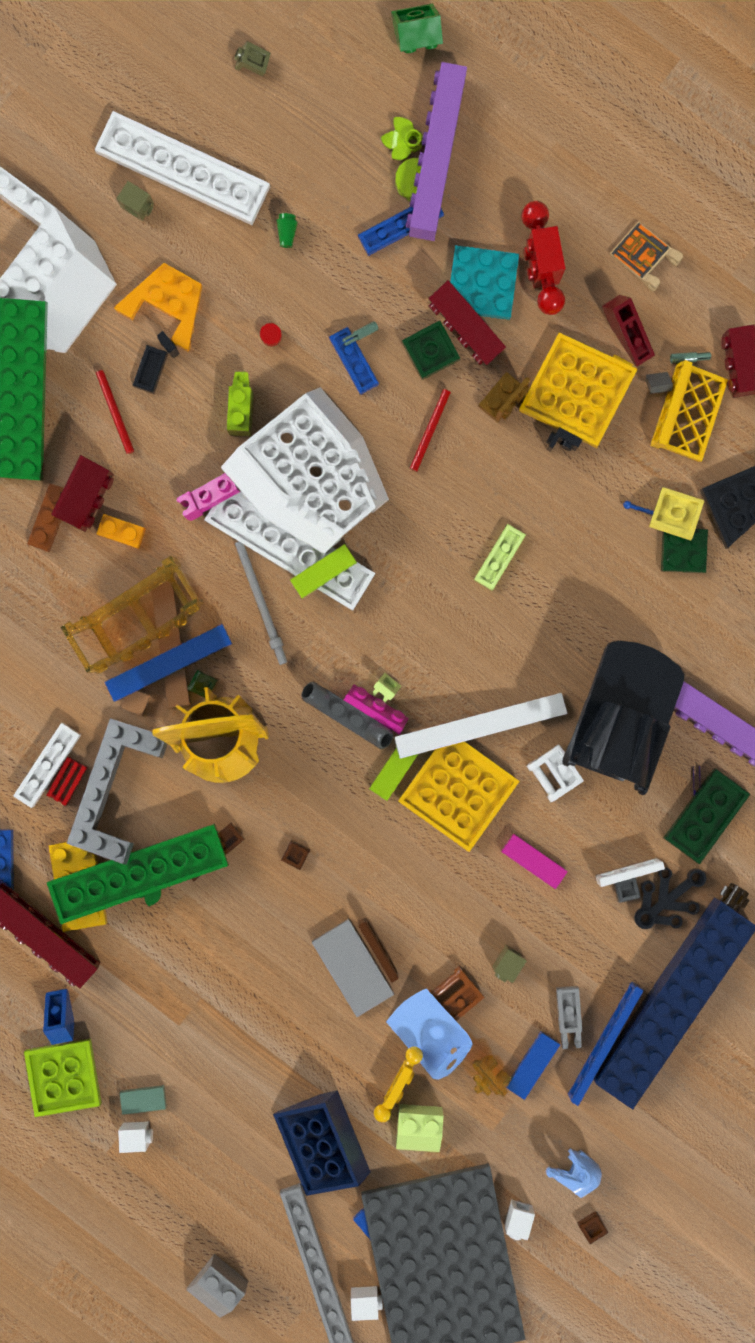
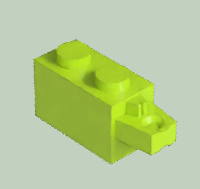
[227,372,253,436]

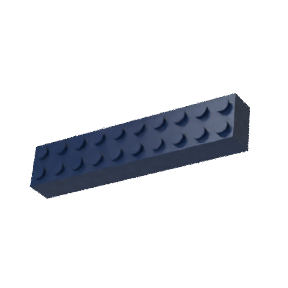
[593,897,755,1110]

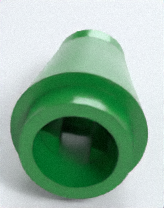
[276,213,298,248]

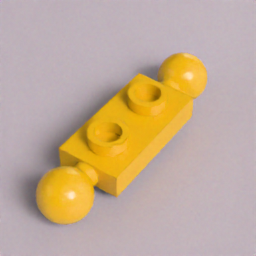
[374,1046,423,1123]

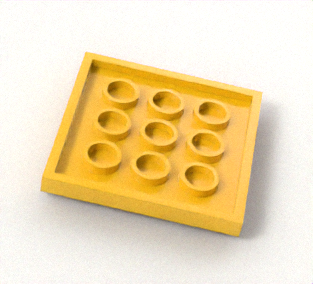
[519,333,638,448]
[398,742,520,852]

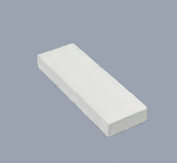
[595,858,665,887]

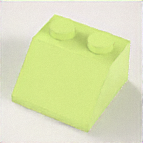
[396,1104,444,1152]

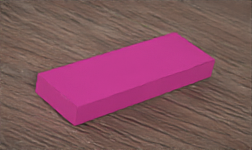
[501,834,568,889]

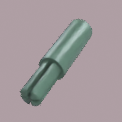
[342,321,378,346]
[670,352,711,364]

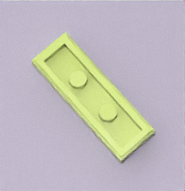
[474,524,526,591]

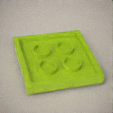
[24,1038,102,1117]

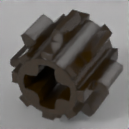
[720,883,750,912]

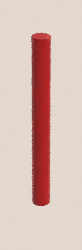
[96,370,134,454]
[409,389,451,472]

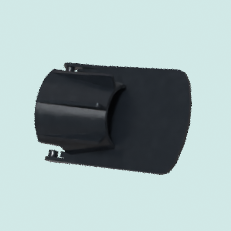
[562,640,685,795]

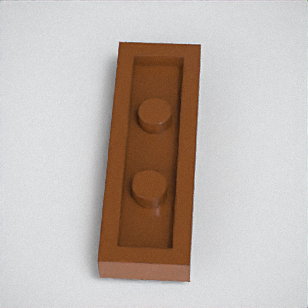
[27,483,64,552]

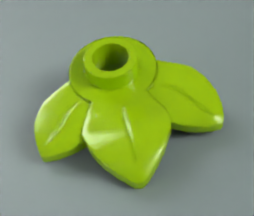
[381,117,423,160]

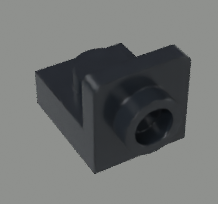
[546,427,582,452]

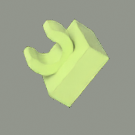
[373,673,401,702]

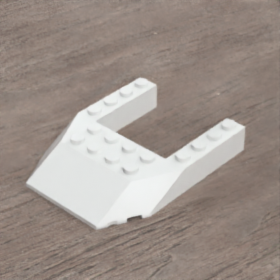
[0,167,117,353]

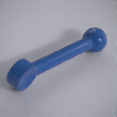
[623,501,654,515]

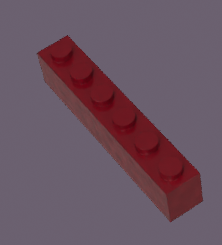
[0,880,101,989]

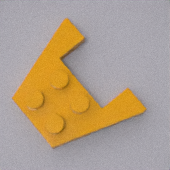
[114,263,203,352]

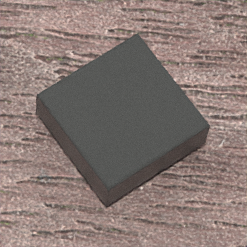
[645,372,673,393]
[614,877,641,903]

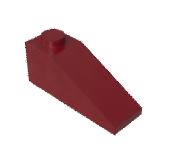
[602,295,655,367]

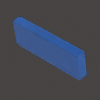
[329,327,379,395]
[505,1031,560,1100]

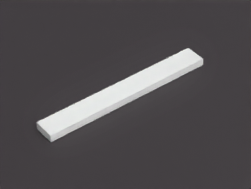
[394,693,568,759]

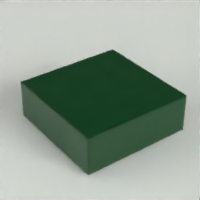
[187,670,218,698]

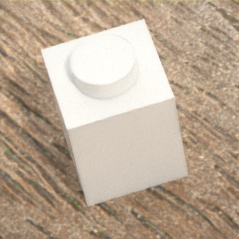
[118,1121,153,1153]
[504,1199,535,1240]
[351,1286,383,1321]

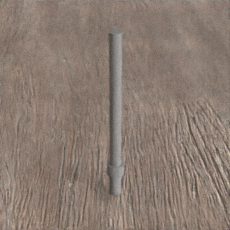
[235,542,288,665]

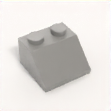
[186,1254,248,1318]

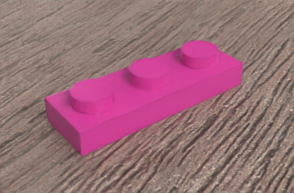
[344,684,409,735]

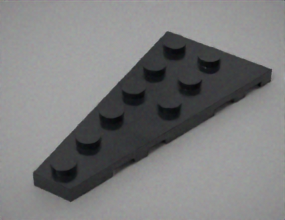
[700,466,755,549]

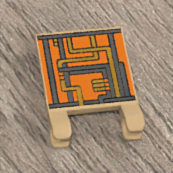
[610,221,683,292]

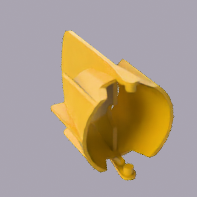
[152,687,269,783]

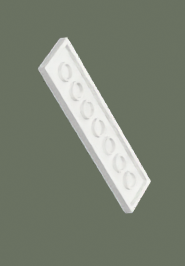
[95,111,270,225]
[204,491,375,611]

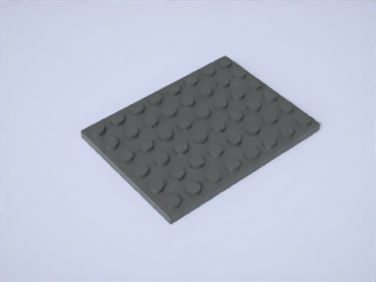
[361,1163,526,1343]

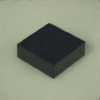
[157,331,180,358]

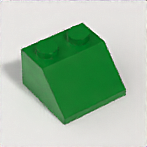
[391,3,443,53]

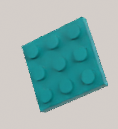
[450,245,519,320]

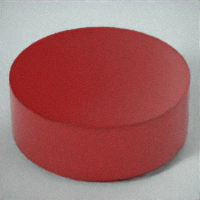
[260,323,282,347]

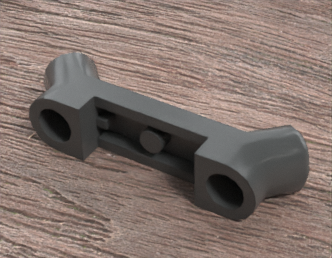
[301,682,393,749]

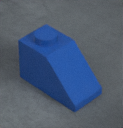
[43,989,74,1045]

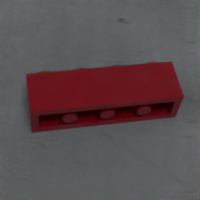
[428,280,506,366]

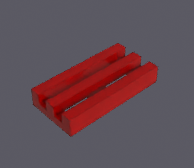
[46,757,88,806]

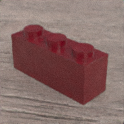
[721,324,755,398]

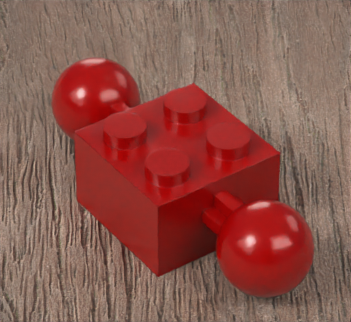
[521,201,566,315]

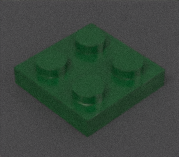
[402,320,460,380]
[661,529,708,573]

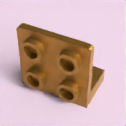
[478,372,530,423]

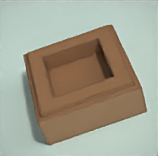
[122,691,151,716]

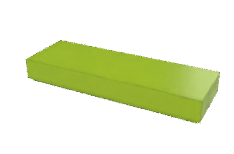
[290,544,357,599]
[369,747,418,801]

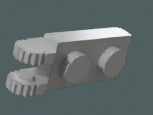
[556,986,582,1049]

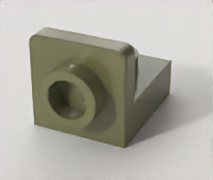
[234,41,271,76]

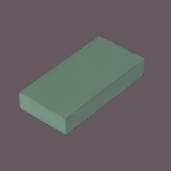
[120,1085,167,1115]

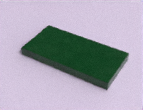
[663,768,751,864]

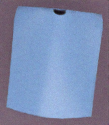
[386,989,473,1080]

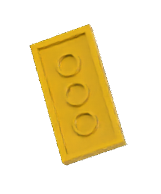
[49,842,108,932]

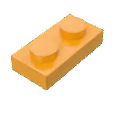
[96,514,146,549]

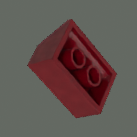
[51,455,114,532]

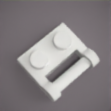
[526,744,584,802]

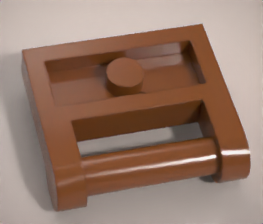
[429,966,485,1021]

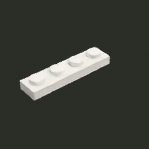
[13,723,82,808]

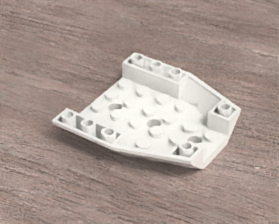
[221,387,389,554]

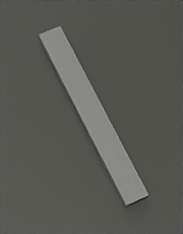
[280,1183,354,1343]

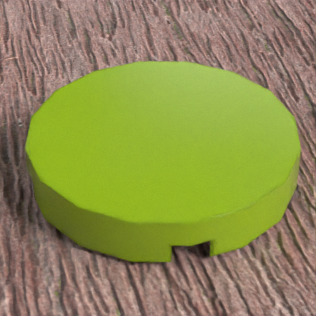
[395,158,421,202]

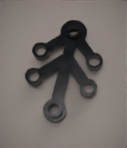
[634,866,707,929]

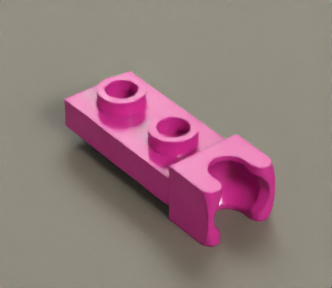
[177,473,240,521]

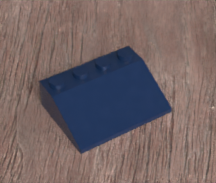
[273,1090,371,1196]

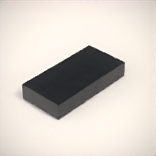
[132,345,168,394]

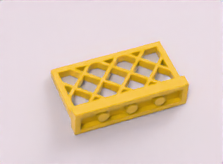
[650,360,728,462]

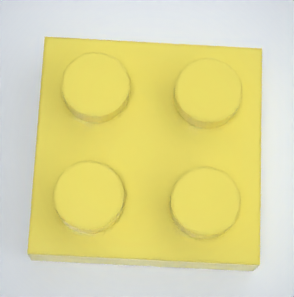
[649,487,704,540]

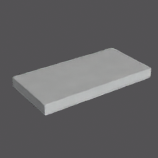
[312,919,394,1017]

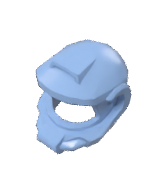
[546,1148,602,1198]

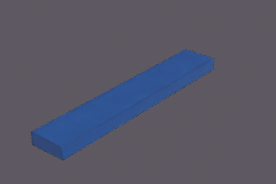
[105,624,233,702]
[568,982,644,1106]

